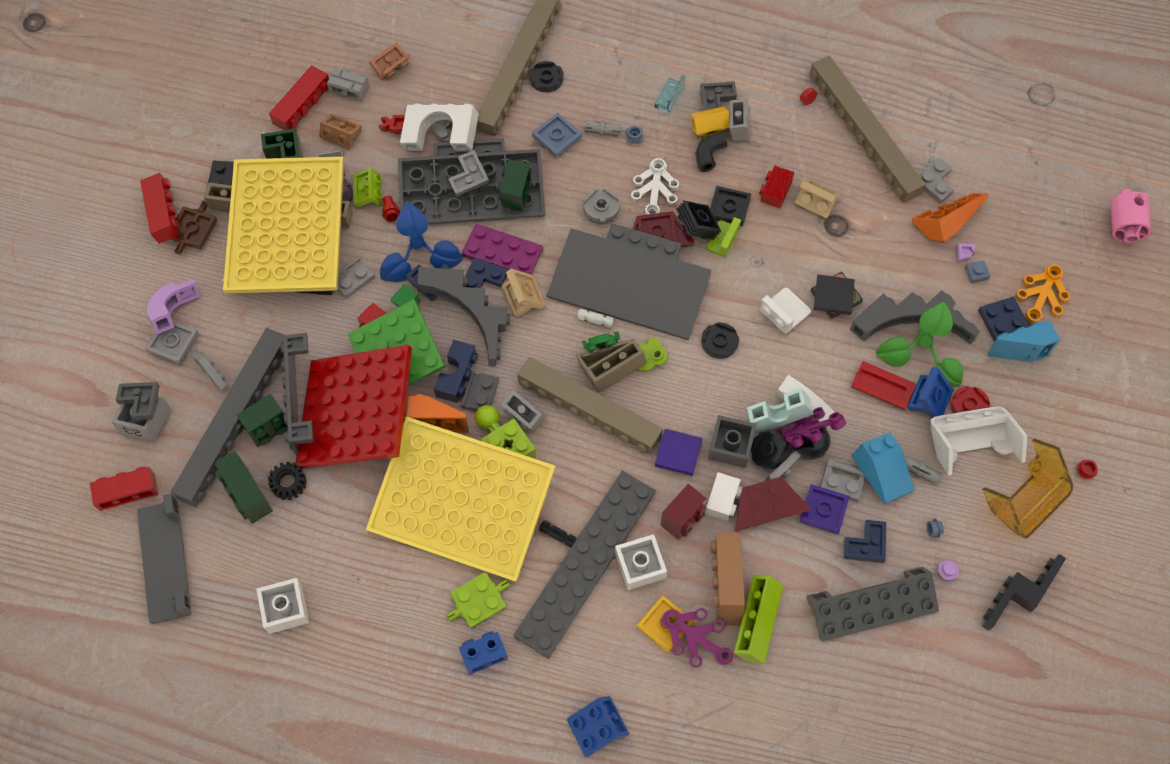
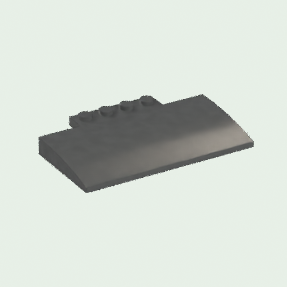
[398,138,545,224]
[547,223,711,341]

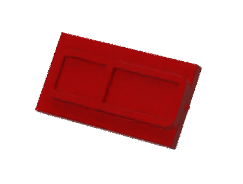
[851,361,916,410]

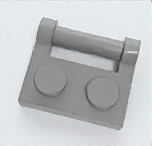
[821,457,865,502]

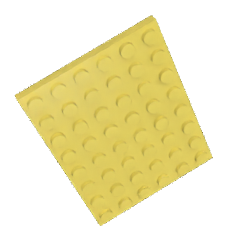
[223,157,344,293]
[366,416,556,582]

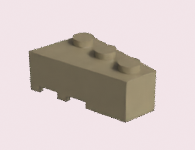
[575,339,647,392]

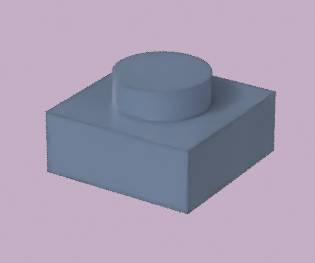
[965,261,990,283]

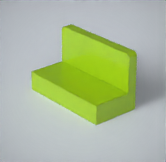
[706,217,741,258]

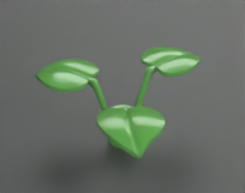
[876,302,964,387]

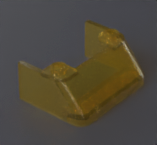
[982,439,1073,538]

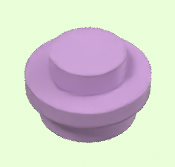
[938,560,959,581]

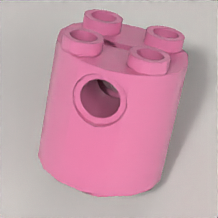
[1110,189,1151,243]

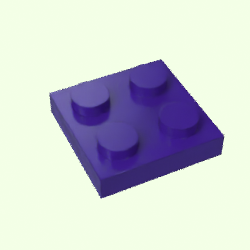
[800,484,849,534]

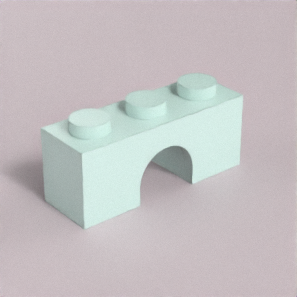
[747,388,814,433]

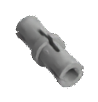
[584,120,621,136]
[904,455,942,484]

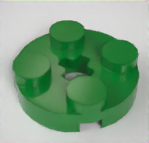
[582,331,620,352]

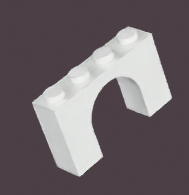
[400,103,479,152]

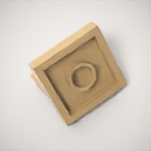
[795,179,841,218]
[502,268,546,317]

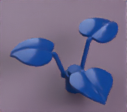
[380,203,463,282]

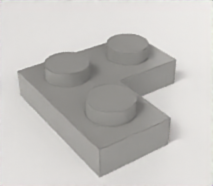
[449,150,489,197]
[919,157,954,204]
[190,350,227,390]

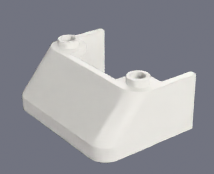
[930,406,1027,475]

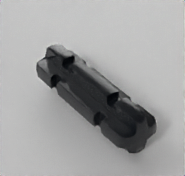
[539,520,577,547]

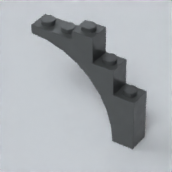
[417,267,510,366]
[850,290,980,344]

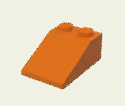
[406,394,469,433]

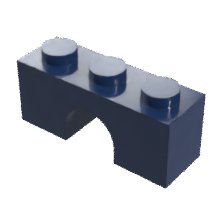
[434,340,478,403]

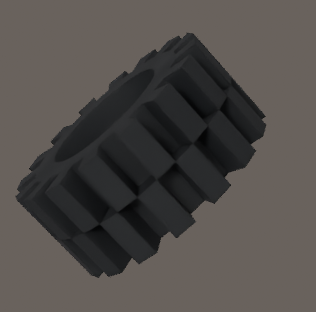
[268,462,307,500]

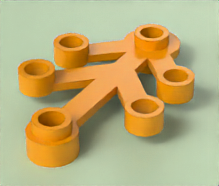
[1015,264,1070,324]

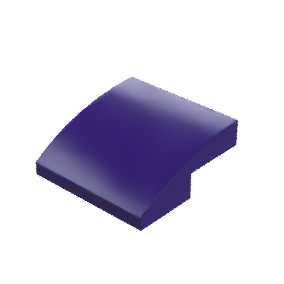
[655,429,703,476]

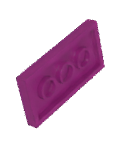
[462,224,543,275]

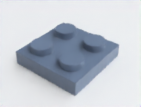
[532,113,582,158]

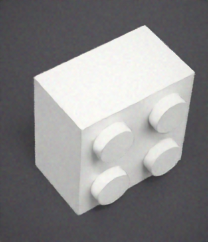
[615,534,667,591]
[256,578,310,634]

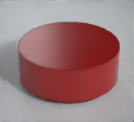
[800,88,817,105]

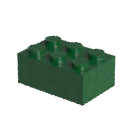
[214,451,273,524]

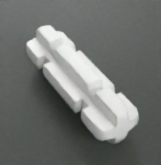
[577,309,614,328]

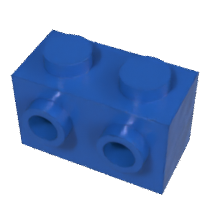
[459,631,508,675]

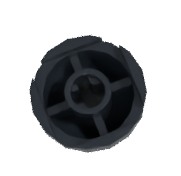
[792,421,831,460]

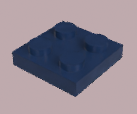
[978,296,1030,342]

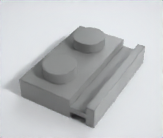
[338,257,375,299]

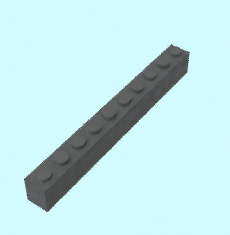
[171,328,284,507]

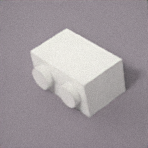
[705,472,742,522]

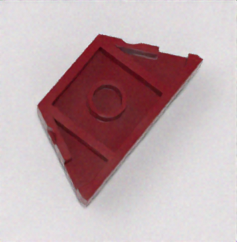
[633,211,695,247]
[735,477,811,531]

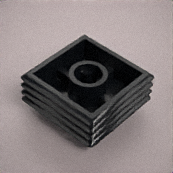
[676,200,721,240]

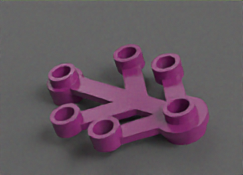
[777,407,846,448]
[662,608,733,668]

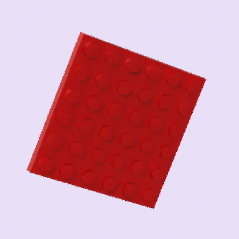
[295,345,412,469]

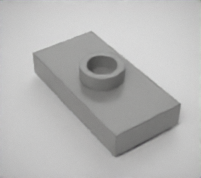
[765,451,801,481]

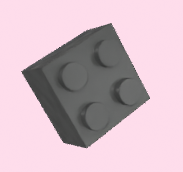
[708,415,756,468]

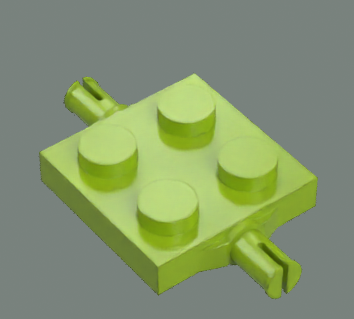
[446,572,510,629]

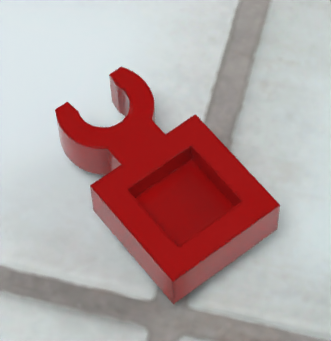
[378,115,405,133]

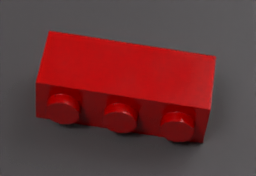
[90,467,159,511]

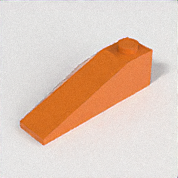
[912,193,988,243]

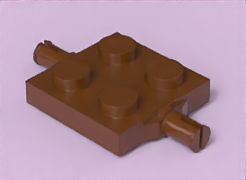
[170,200,217,255]

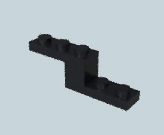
[982,554,1066,631]

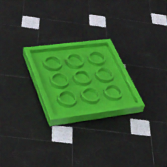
[348,300,446,386]

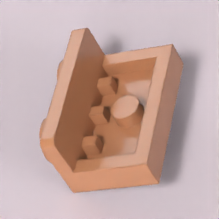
[369,42,410,79]

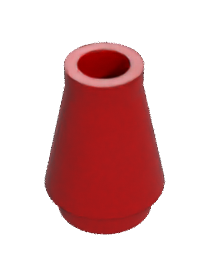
[382,195,400,222]

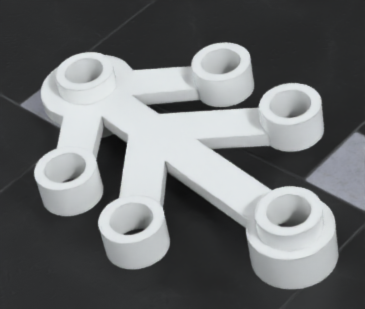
[631,158,679,215]

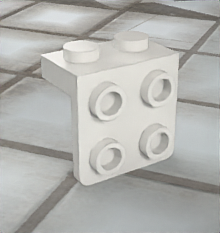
[759,288,811,335]

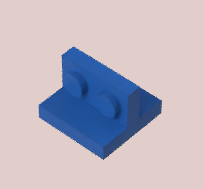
[907,367,953,418]

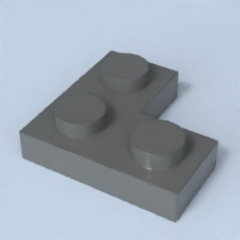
[700,81,737,111]
[116,382,160,420]

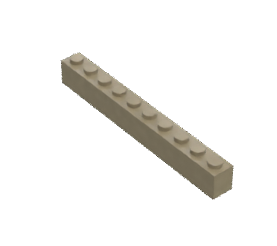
[476,0,562,136]
[809,55,926,203]

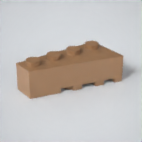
[711,533,745,625]

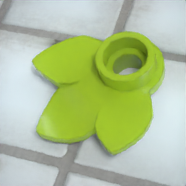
[637,337,668,371]

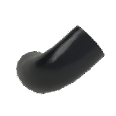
[695,130,727,172]

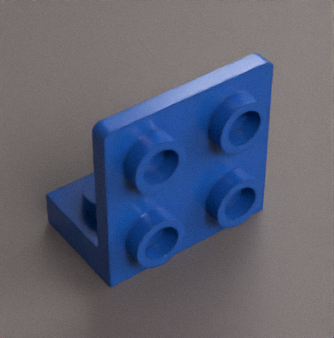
[567,696,629,757]

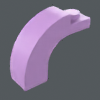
[147,279,201,335]

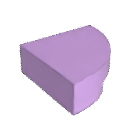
[956,243,976,263]

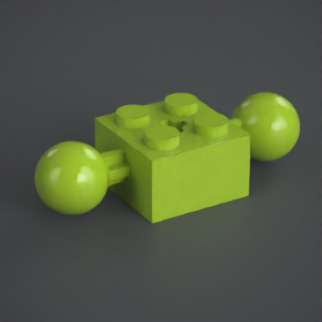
[475,405,536,458]

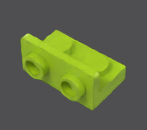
[353,168,383,208]

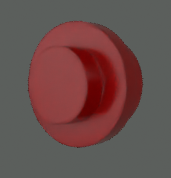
[1077,460,1098,479]

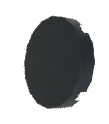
[530,61,564,92]
[701,322,739,359]
[751,430,788,469]

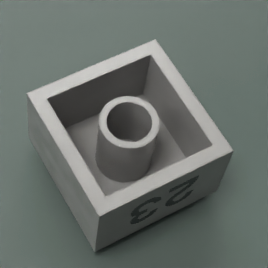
[111,397,171,442]

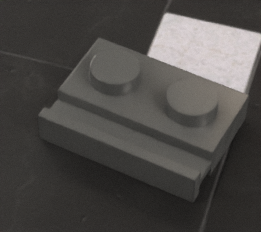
[461,371,499,411]

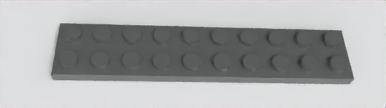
[514,471,656,659]

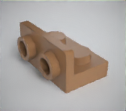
[319,114,362,149]

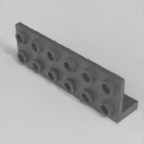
[280,333,314,456]
[137,494,191,624]
[807,567,939,641]

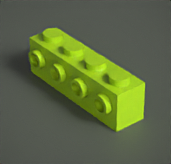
[734,575,784,664]

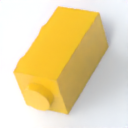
[690,106,730,136]

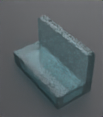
[654,75,686,113]

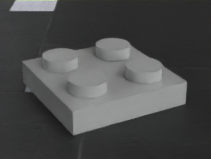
[145,321,199,365]

